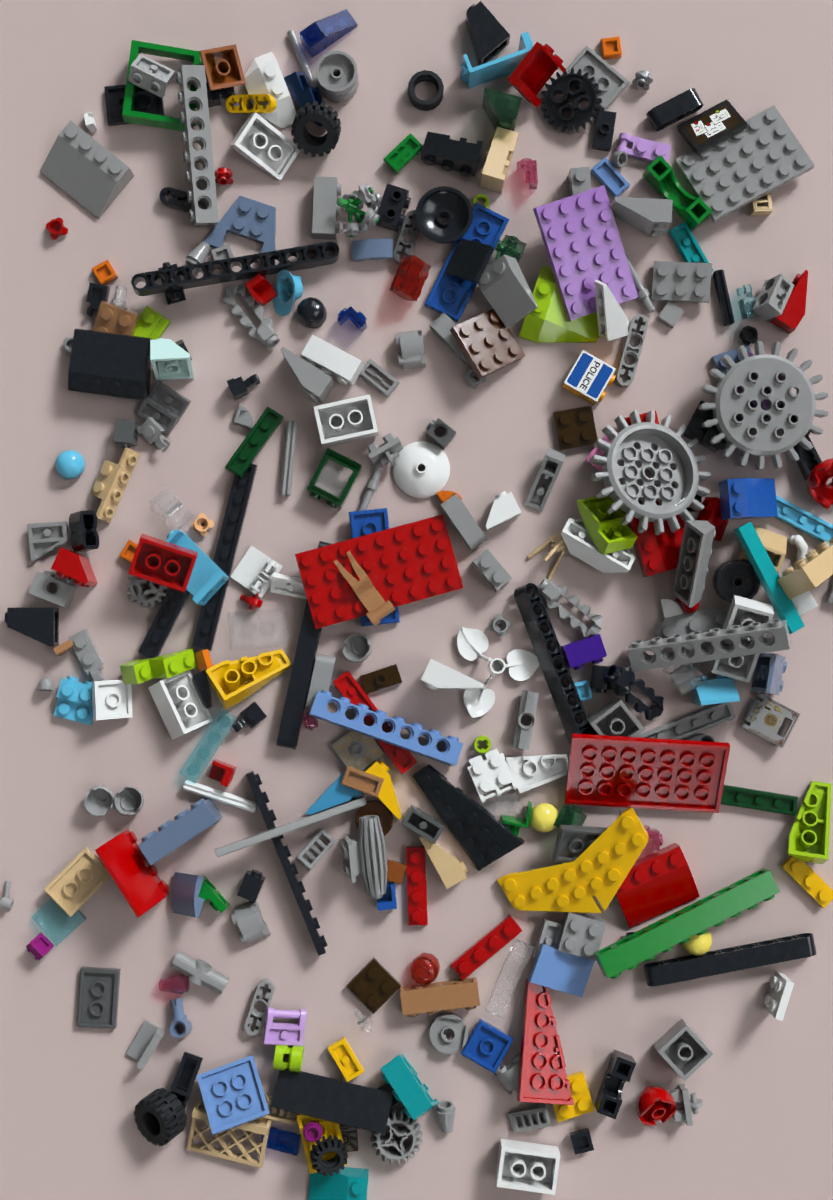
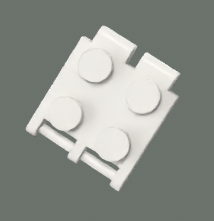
[467,748,518,803]

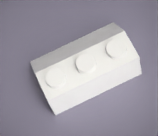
[148,670,213,740]

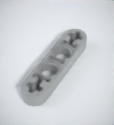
[615,314,648,388]

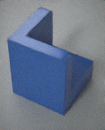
[377,882,397,911]

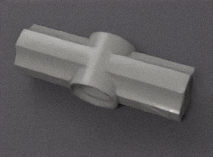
[512,690,539,750]
[170,950,230,995]

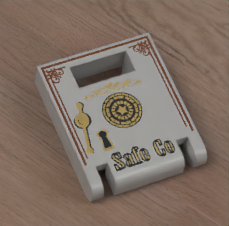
[740,692,800,748]

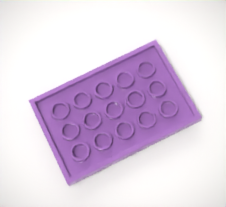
[533,185,638,321]

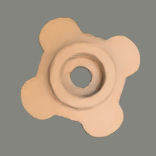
[191,513,214,536]

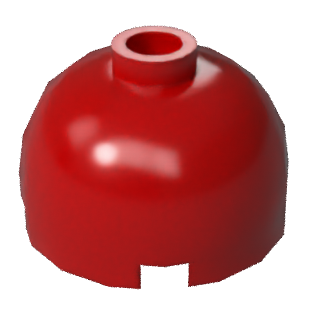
[636,1086,677,1126]

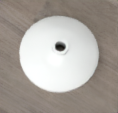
[393,441,450,498]

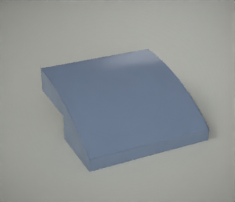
[171,872,204,918]

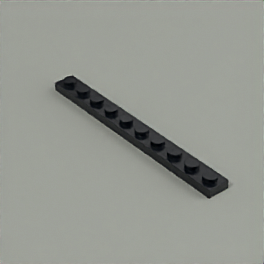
[192,464,258,651]
[246,771,328,956]

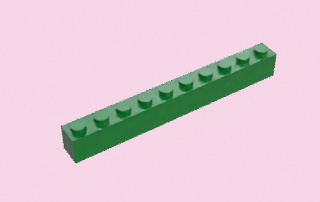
[593,869,780,979]

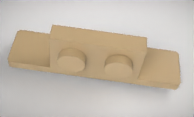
[90,447,140,523]

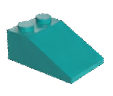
[308,1167,369,1200]

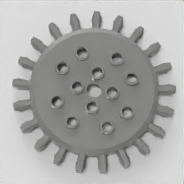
[699,341,828,470]
[589,410,711,535]

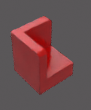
[245,273,277,306]
[209,759,237,787]

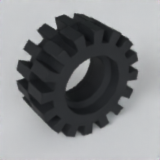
[310,1135,348,1177]

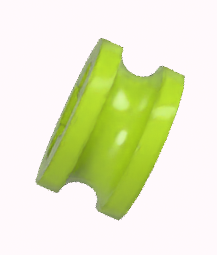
[472,194,489,208]
[474,735,491,753]

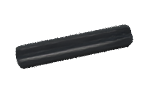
[713,270,735,326]

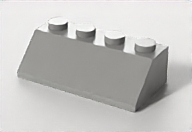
[672,520,716,607]

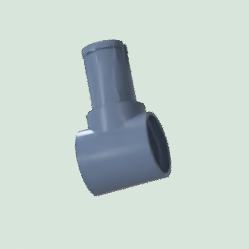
[170,997,192,1038]

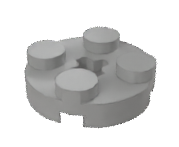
[429,1013,468,1054]

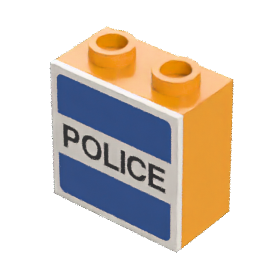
[562,350,616,405]

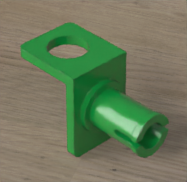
[502,801,532,837]

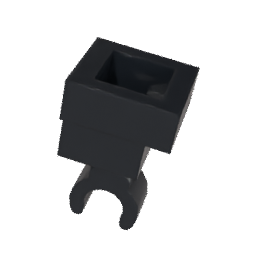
[206,83,235,108]
[227,374,261,401]

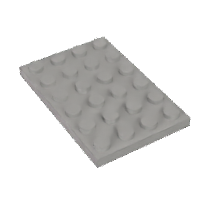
[675,105,814,223]

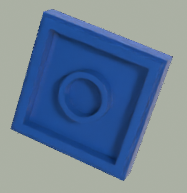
[461,1018,514,1074]

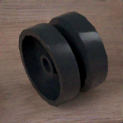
[712,560,760,602]

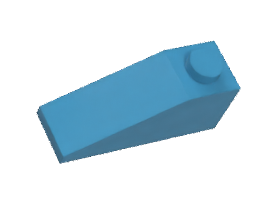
[306,770,362,815]

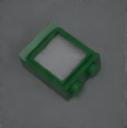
[307,448,362,509]

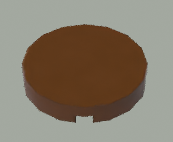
[355,800,394,836]

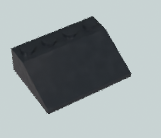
[68,329,152,400]

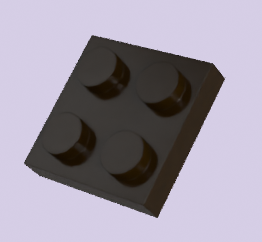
[553,406,597,450]
[346,957,401,1014]

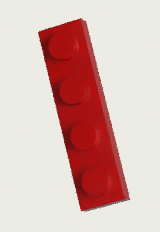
[406,846,428,926]
[450,915,522,980]

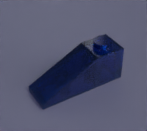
[299,9,358,58]

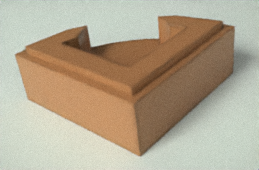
[53,640,74,656]

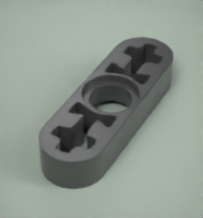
[393,210,420,265]

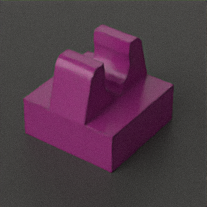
[26,933,54,960]

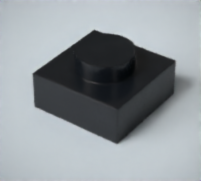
[570,1128,594,1155]

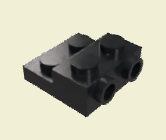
[682,400,737,452]

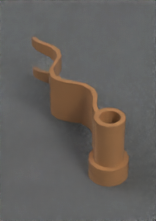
[334,551,395,627]

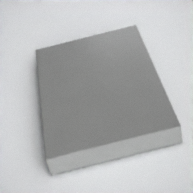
[562,46,629,111]

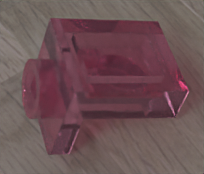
[516,158,538,190]

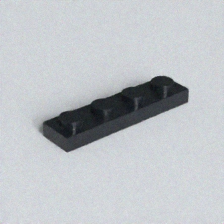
[138,588,190,658]

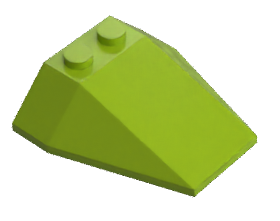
[519,265,599,343]

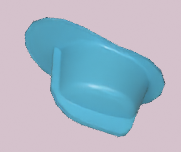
[273,270,303,316]

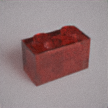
[389,255,431,301]

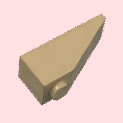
[419,834,468,889]

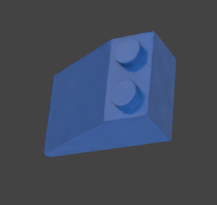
[719,478,778,520]

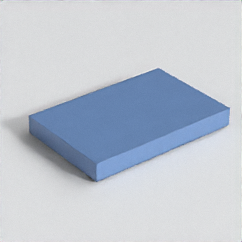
[528,943,595,997]

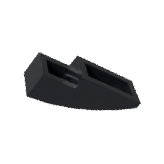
[170,1052,203,1109]

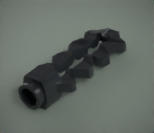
[605,665,664,721]

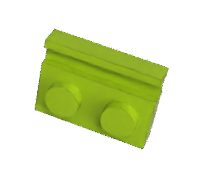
[133,306,171,340]

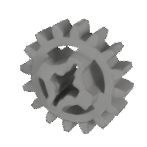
[126,576,169,608]

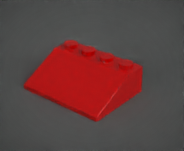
[623,499,685,578]
[95,829,169,917]
[615,843,700,928]

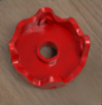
[807,458,833,509]

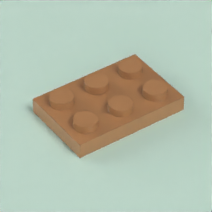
[93,301,139,336]

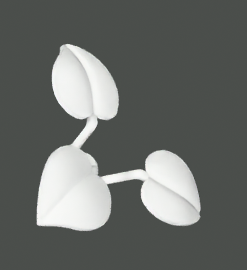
[457,627,540,718]

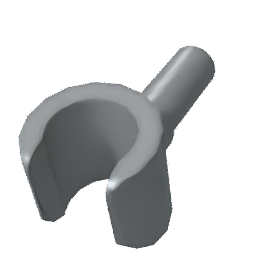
[0,881,14,909]

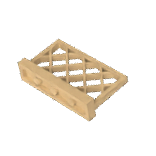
[187,1101,272,1168]

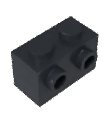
[376,184,411,232]

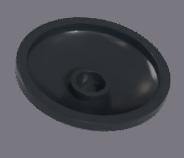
[415,186,473,244]

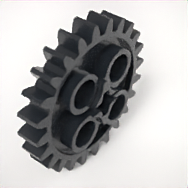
[540,68,602,134]

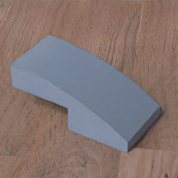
[352,238,393,262]

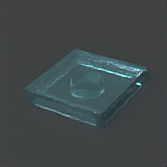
[31,898,87,946]

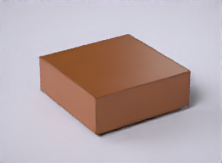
[387,859,407,884]

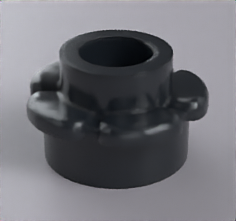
[739,326,758,345]

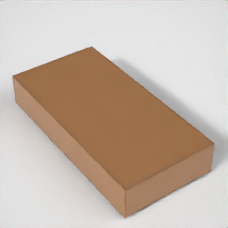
[341,765,384,798]

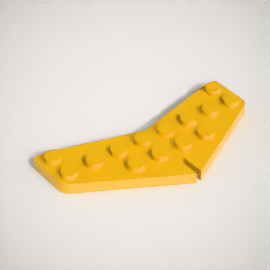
[497,807,649,913]

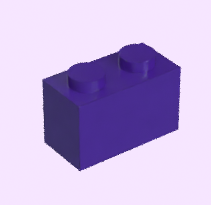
[561,634,607,670]

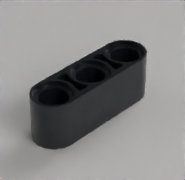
[646,88,704,132]

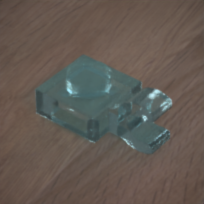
[736,284,759,319]

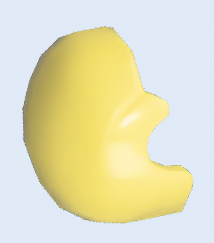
[529,803,559,833]
[681,930,712,956]

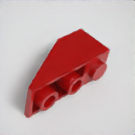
[771,270,808,334]

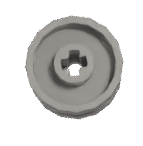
[316,50,359,103]

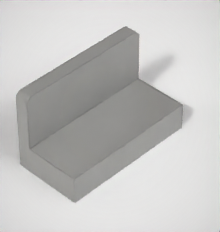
[126,1020,166,1070]

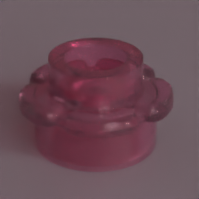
[303,712,318,731]

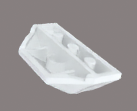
[244,52,296,129]
[561,518,636,573]

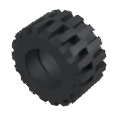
[291,101,341,157]
[134,1088,187,1146]

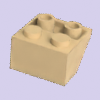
[738,525,787,573]

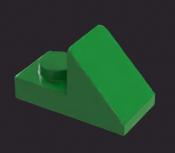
[198,875,230,913]

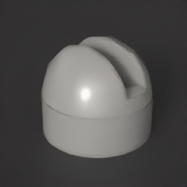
[611,151,628,167]
[38,677,54,691]

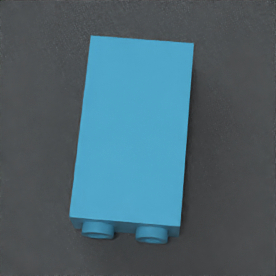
[460,32,533,89]
[166,529,229,606]

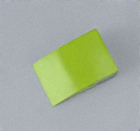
[577,495,637,555]

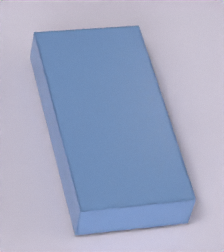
[590,157,630,198]

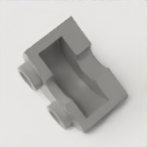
[395,330,426,370]
[231,900,271,944]
[494,1053,520,1095]

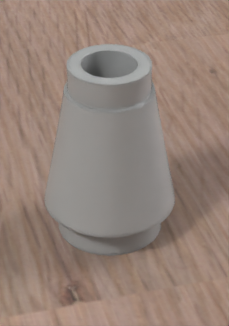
[185,241,211,265]
[436,1101,456,1133]

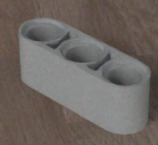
[429,313,469,365]
[440,494,487,550]
[306,654,336,709]

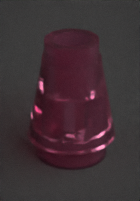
[159,974,189,994]

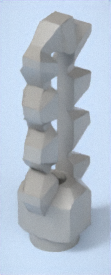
[222,283,280,349]
[538,578,602,638]

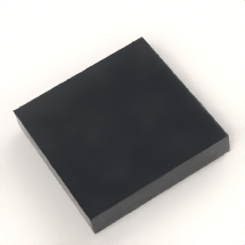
[445,238,494,284]

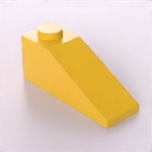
[365,760,402,820]

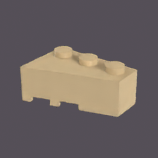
[478,127,519,193]

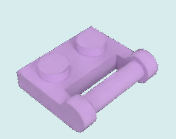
[263,1007,306,1046]

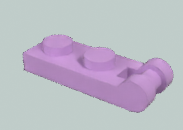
[616,133,672,163]

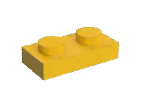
[328,1036,364,1082]

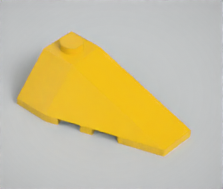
[205,649,292,710]

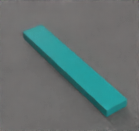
[734,522,805,634]

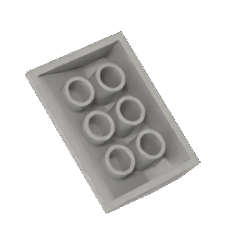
[40,120,134,219]

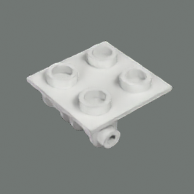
[230,545,283,598]

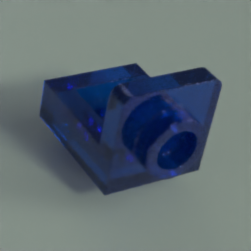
[337,306,367,332]

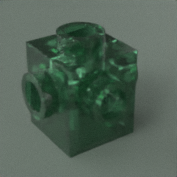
[495,235,527,263]

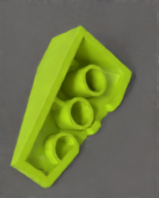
[788,781,832,864]

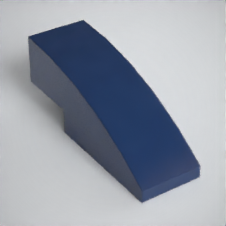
[284,71,324,127]

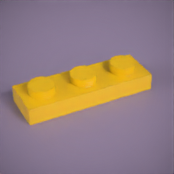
[781,856,833,908]

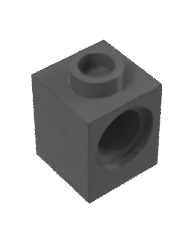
[426,418,456,450]
[113,419,139,449]

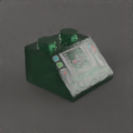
[482,88,522,131]

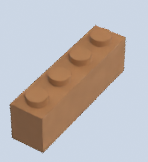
[400,977,480,1017]

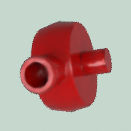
[240,594,263,610]
[676,597,699,614]

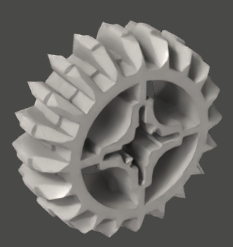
[370,1108,423,1165]

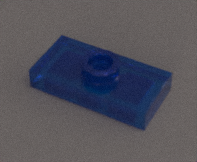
[261,1127,301,1156]

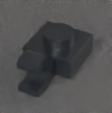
[232,701,267,732]

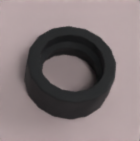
[408,70,444,111]

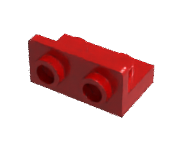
[696,496,729,541]

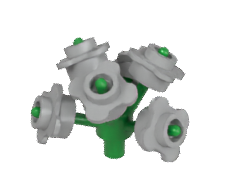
[337,184,380,238]

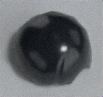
[296,297,327,329]

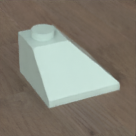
[150,338,194,381]

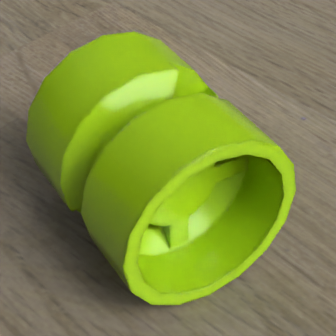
[273,1045,304,1072]

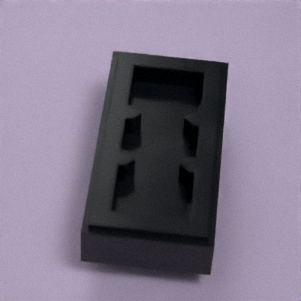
[592,110,617,152]

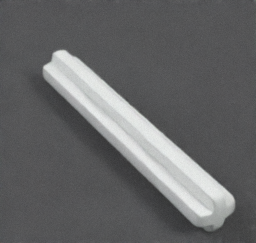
[183,780,257,812]

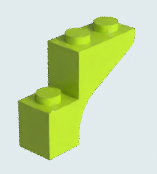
[120,648,197,684]

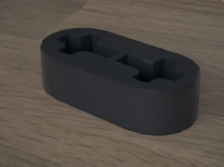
[159,187,191,212]

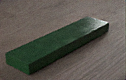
[225,406,284,479]
[720,785,798,816]

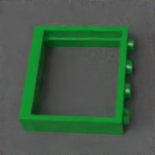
[122,40,203,131]

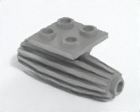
[341,815,388,899]

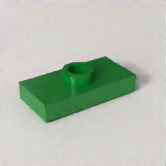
[383,133,423,175]

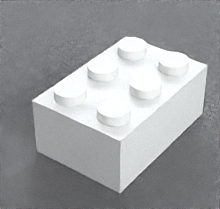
[314,394,379,448]
[495,1139,560,1195]

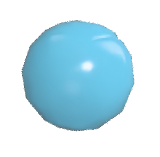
[55,450,85,480]

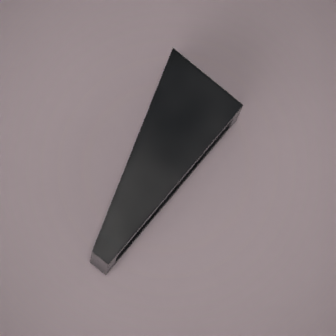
[192,669,212,709]

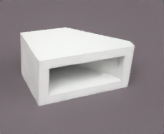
[485,491,522,531]

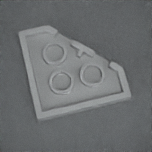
[653,606,728,665]

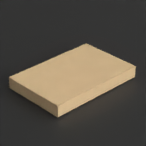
[43,847,111,917]

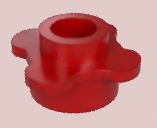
[214,167,234,185]
[46,217,68,240]

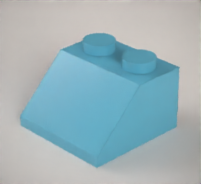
[690,674,740,705]

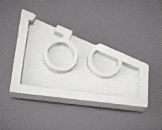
[505,754,569,793]

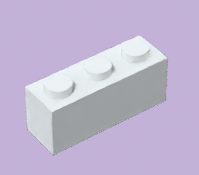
[301,335,364,385]

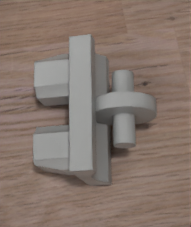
[367,433,403,467]
[669,1084,703,1126]

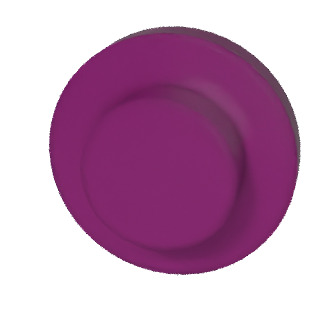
[303,1121,323,1142]

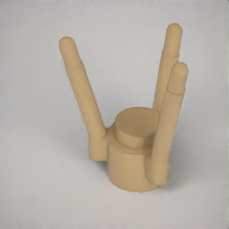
[527,533,568,580]

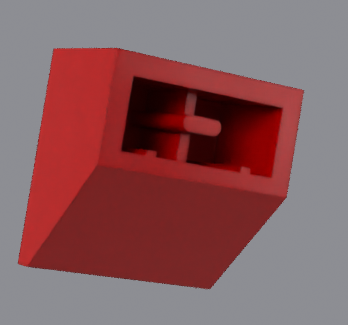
[51,547,97,588]

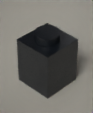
[237,869,266,902]

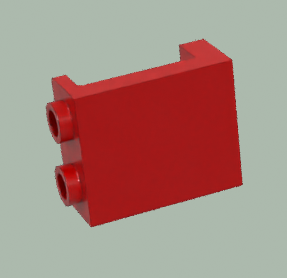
[507,42,566,108]

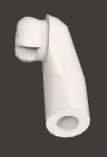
[789,535,808,561]

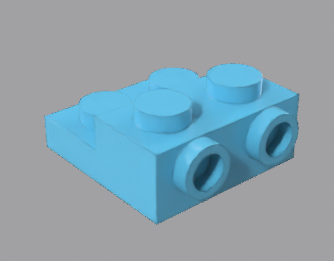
[54,676,93,725]

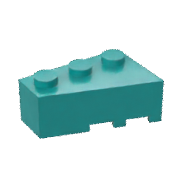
[381,1054,439,1120]

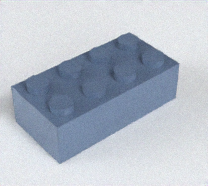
[138,798,222,865]

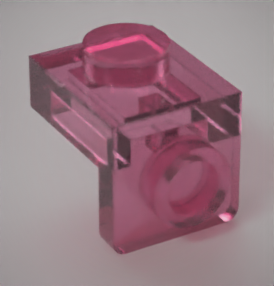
[643,825,663,851]

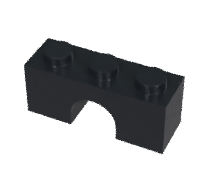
[594,1049,636,1119]

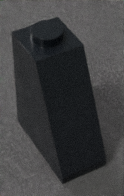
[466,1,510,65]
[5,608,59,646]

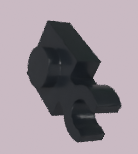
[86,283,110,317]

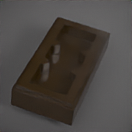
[360,664,402,694]

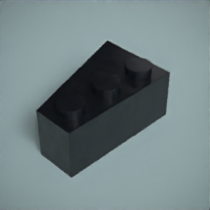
[421,132,483,177]

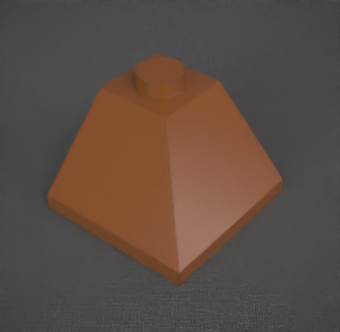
[199,44,246,91]

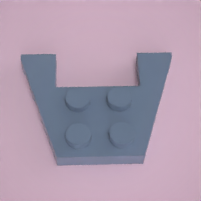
[204,196,276,266]

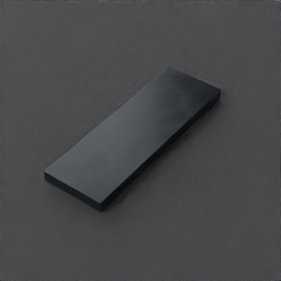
[270,1068,394,1135]

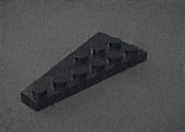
[412,764,525,871]

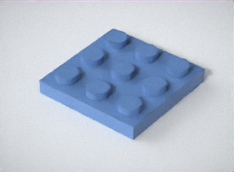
[196,1055,270,1135]

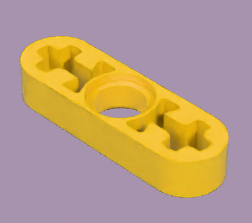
[226,94,277,114]

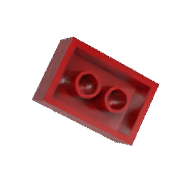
[128,534,198,592]

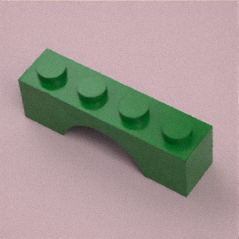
[643,155,712,231]

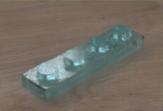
[179,708,238,783]

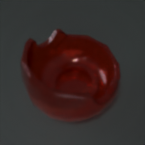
[409,953,440,985]

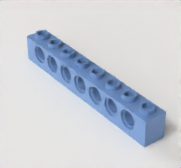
[308,690,463,766]

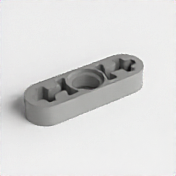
[244,979,275,1036]

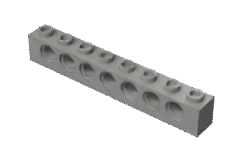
[176,65,219,227]
[627,619,791,672]

